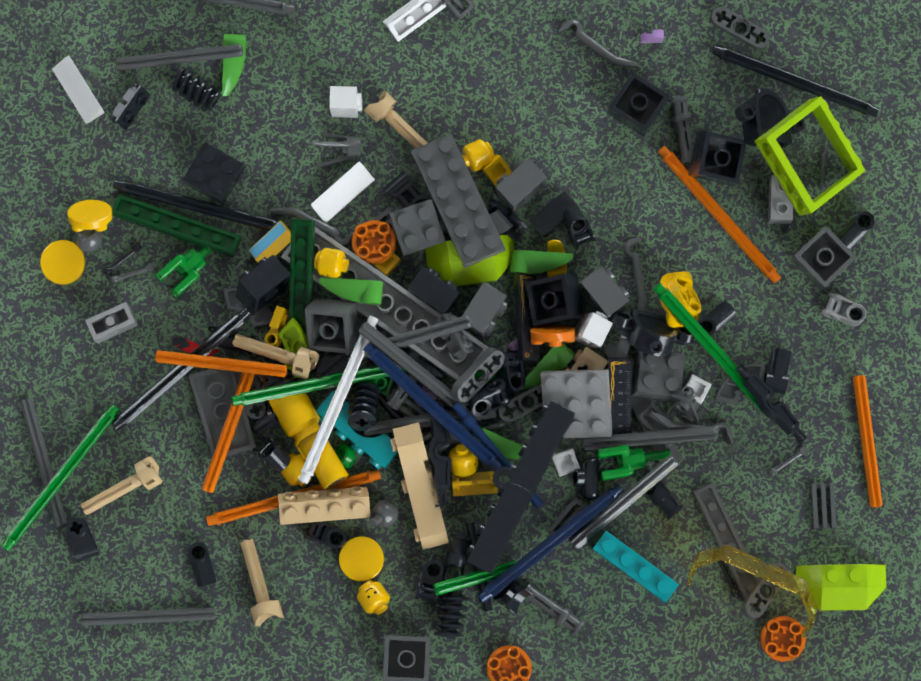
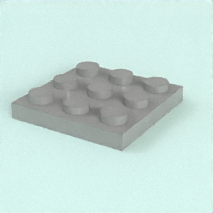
[541,370,613,438]

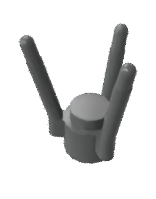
[311,132,361,168]

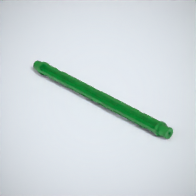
[653,283,763,413]
[231,366,406,406]
[1,404,120,552]

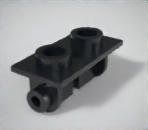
[110,83,151,130]
[487,199,529,242]
[311,352,350,378]

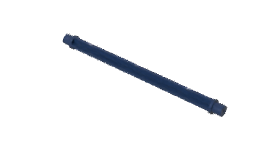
[363,342,502,472]
[477,484,624,603]

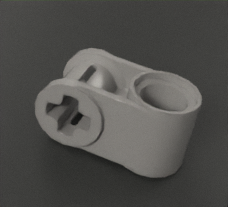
[821,292,866,327]

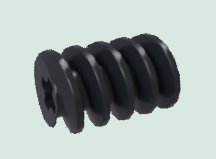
[172,68,222,112]
[348,382,380,431]
[433,592,469,639]

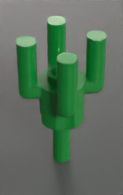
[155,248,212,298]
[596,445,671,481]

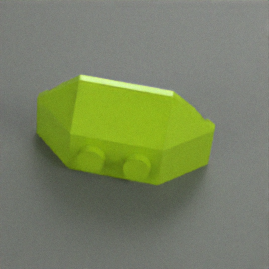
[425,235,514,287]
[796,564,886,611]

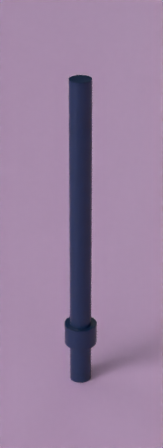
[452,401,543,509]

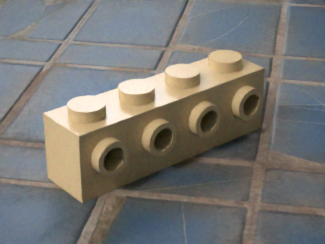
[278,487,370,525]

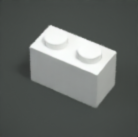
[330,86,363,118]
[575,311,613,348]

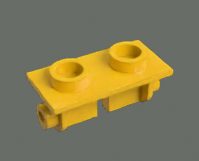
[452,471,498,496]

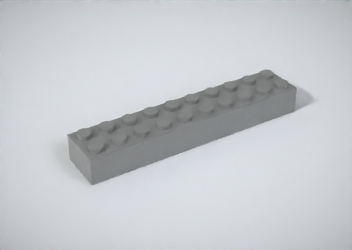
[281,227,489,381]

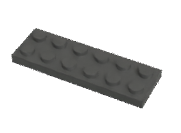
[411,134,505,268]

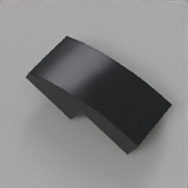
[530,192,580,237]

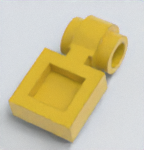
[264,306,289,348]

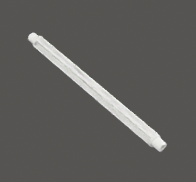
[298,316,378,484]

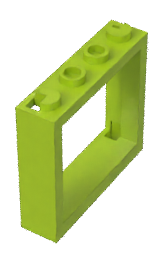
[754,96,866,216]

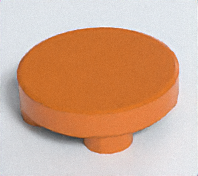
[352,220,396,265]
[530,325,575,347]
[760,616,806,661]
[487,645,532,681]

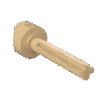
[364,90,427,148]
[233,334,319,379]
[81,456,163,515]
[241,539,284,626]

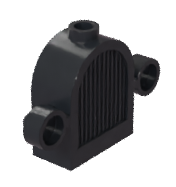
[735,88,804,149]
[612,308,694,357]

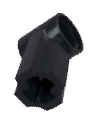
[837,211,875,250]
[698,300,737,337]
[764,348,791,394]
[188,542,217,587]

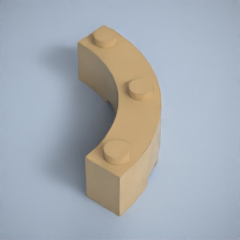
[390,422,449,550]

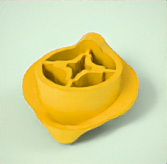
[659,271,701,328]

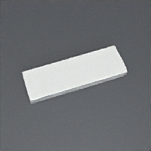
[383,0,446,42]
[52,55,105,124]
[310,161,375,223]

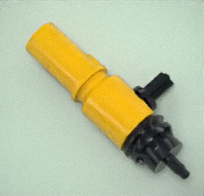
[253,354,348,489]

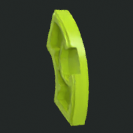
[278,318,308,379]

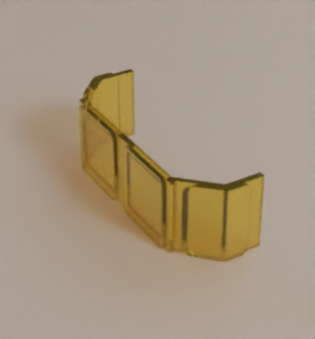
[686,545,818,638]

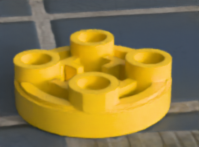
[67,200,112,232]
[40,240,85,285]
[339,536,384,582]

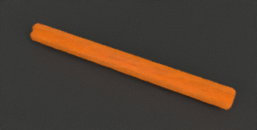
[155,350,287,377]
[202,372,255,493]
[853,375,882,508]

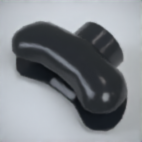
[572,457,600,500]

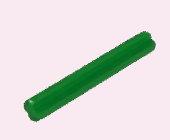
[433,561,516,595]

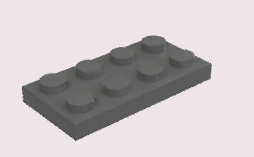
[188,369,257,457]

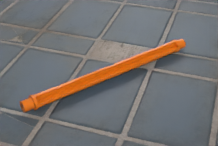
[658,146,782,284]
[206,469,381,526]

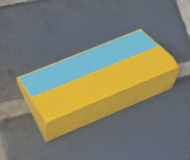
[249,220,291,262]

